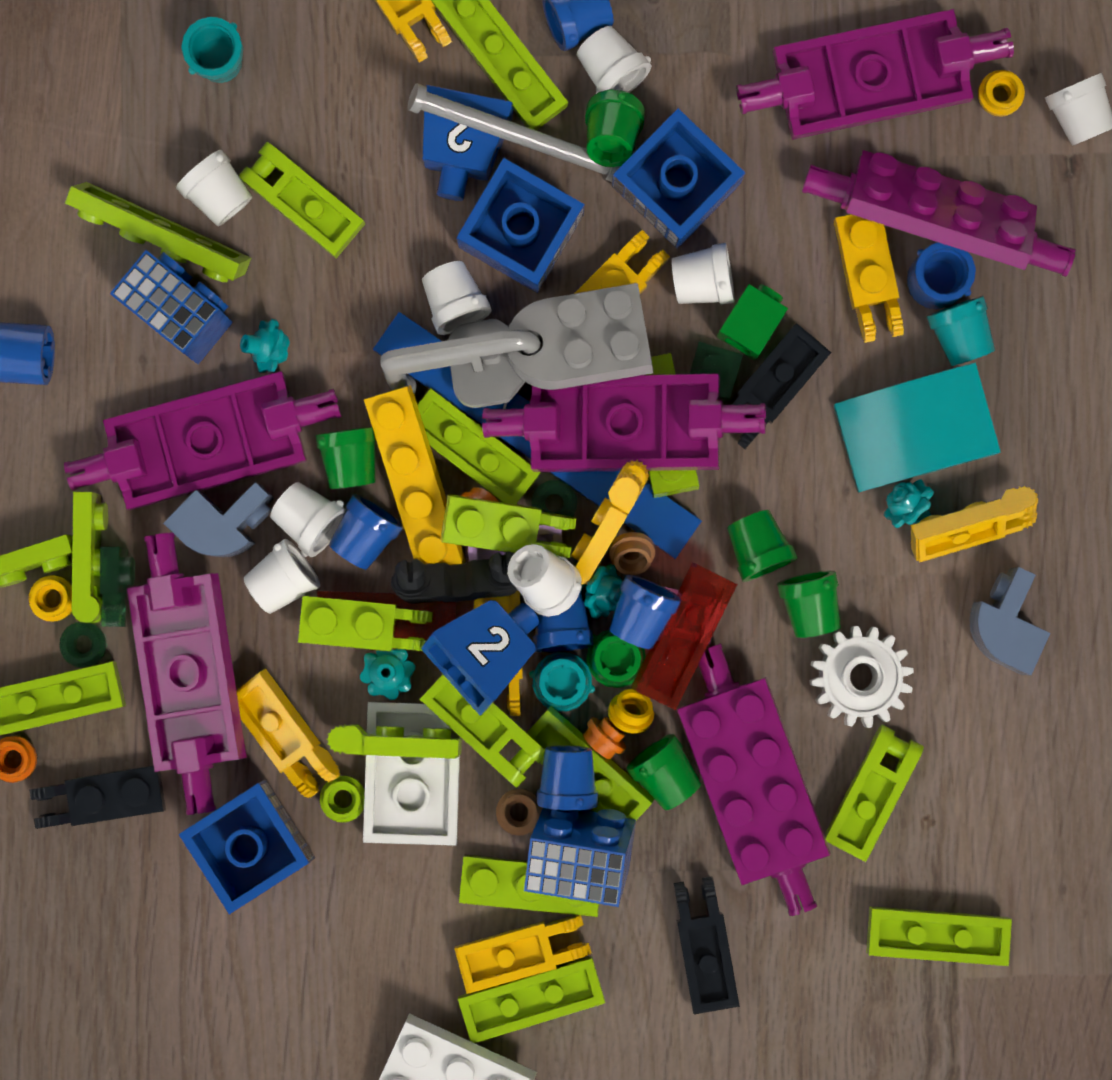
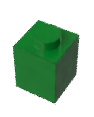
[716,284,788,361]

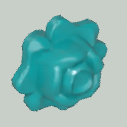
[240,319,290,373]
[884,479,934,528]
[581,564,623,619]
[360,649,416,700]

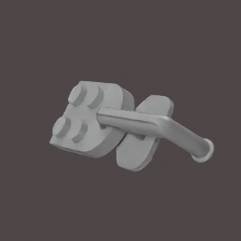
[380,283,653,408]

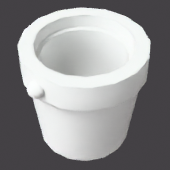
[576,26,652,94]
[1045,73,1112,146]
[176,150,252,226]
[672,243,735,304]
[422,261,492,335]
[270,482,346,557]
[244,539,320,614]
[507,544,582,617]

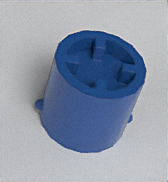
[907,242,976,310]
[0,322,55,385]

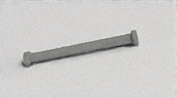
[407,83,621,182]

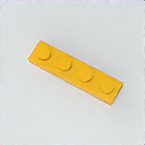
[364,385,466,565]

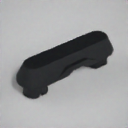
[391,552,517,604]

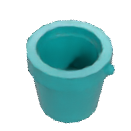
[181,17,244,83]
[926,296,995,366]
[529,652,595,712]

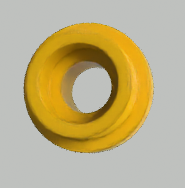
[978,70,1025,117]
[29,575,72,622]
[608,689,654,734]

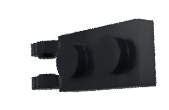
[732,323,832,449]
[29,765,166,829]
[674,876,740,1015]

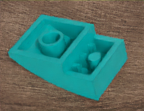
[834,362,1001,493]

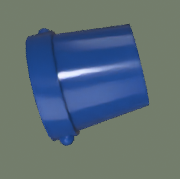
[542,0,614,51]
[329,494,404,570]
[609,574,682,649]
[533,591,594,653]
[537,745,598,811]

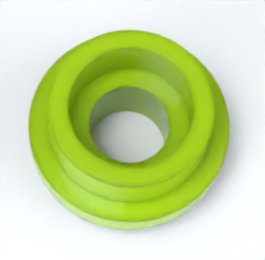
[320,775,365,822]

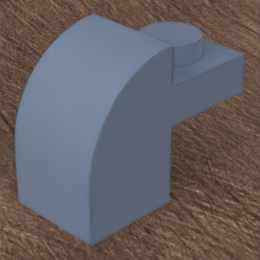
[163,482,274,558]
[970,567,1050,676]

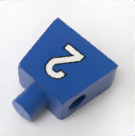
[423,85,513,201]
[421,600,539,716]

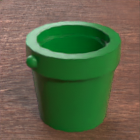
[585,89,645,168]
[315,427,376,489]
[727,510,798,582]
[777,570,841,638]
[586,630,646,688]
[626,734,702,811]

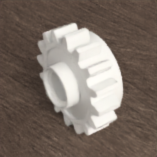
[809,626,914,728]

